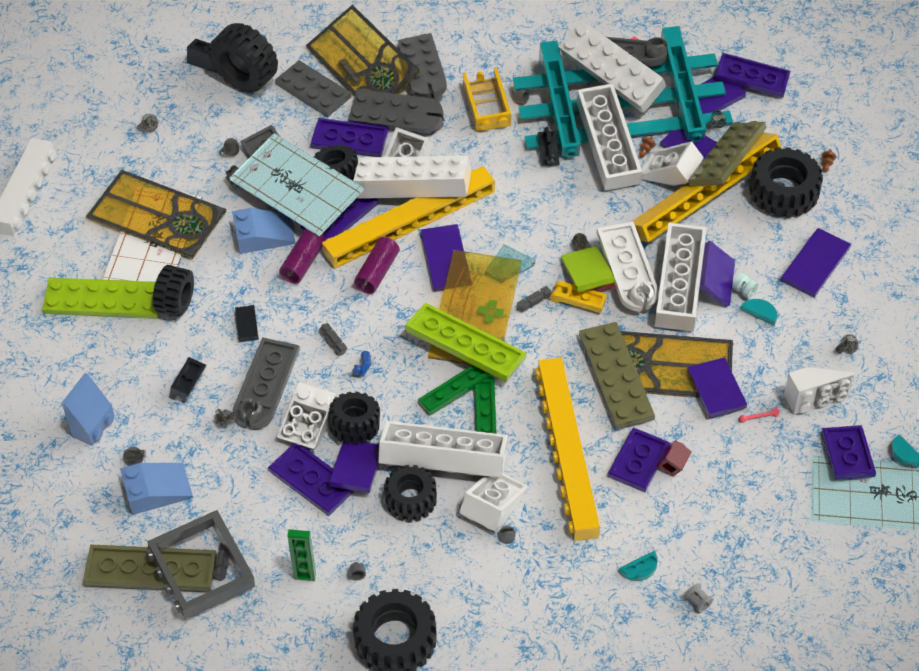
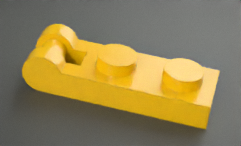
[550,281,607,313]

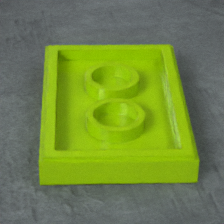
[561,246,615,292]

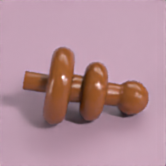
[639,136,656,158]
[821,149,837,172]

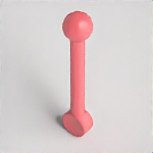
[739,408,780,422]

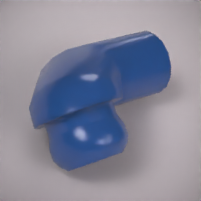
[352,351,371,377]

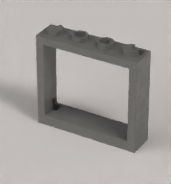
[146,510,255,619]

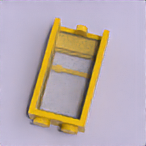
[462,68,511,132]

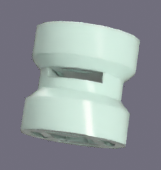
[732,273,759,299]

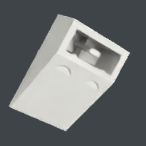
[784,367,855,414]
[277,382,337,450]

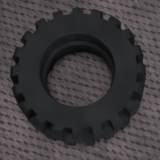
[209,23,278,93]
[749,147,823,218]
[353,589,437,671]

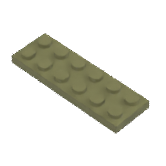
[688,121,766,186]
[579,322,655,429]
[83,544,217,592]

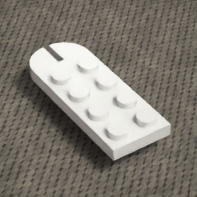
[596,222,659,311]

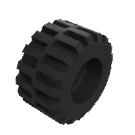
[312,145,358,183]
[153,265,194,317]
[329,391,380,444]
[384,465,437,522]

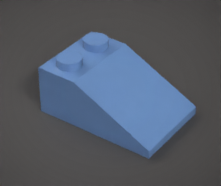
[232,208,296,254]
[62,373,115,446]
[120,463,193,515]

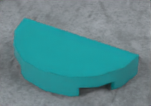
[740,299,778,326]
[891,434,919,468]
[618,551,658,581]

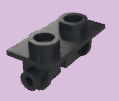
[538,127,560,166]

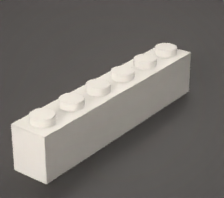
[0,138,56,236]

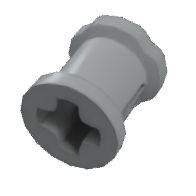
[685,583,714,612]

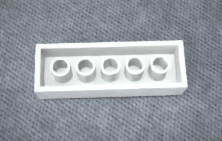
[559,20,666,113]
[577,83,642,191]
[353,155,471,198]
[655,223,707,332]
[379,421,508,478]

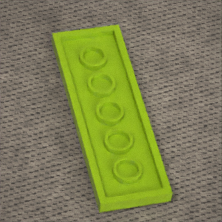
[42,277,159,319]
[405,303,527,382]

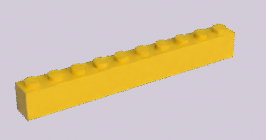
[631,132,782,242]
[322,166,495,269]
[535,357,600,541]

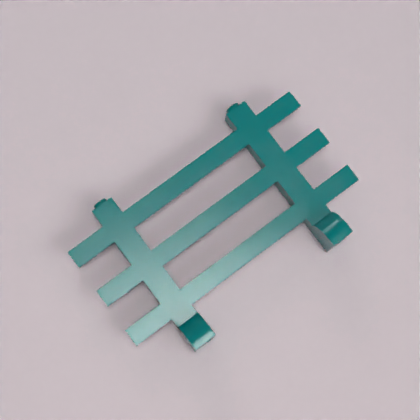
[513,26,733,158]

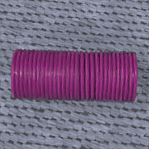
[279,228,326,284]
[354,237,400,294]

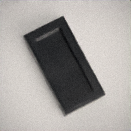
[235,305,259,342]

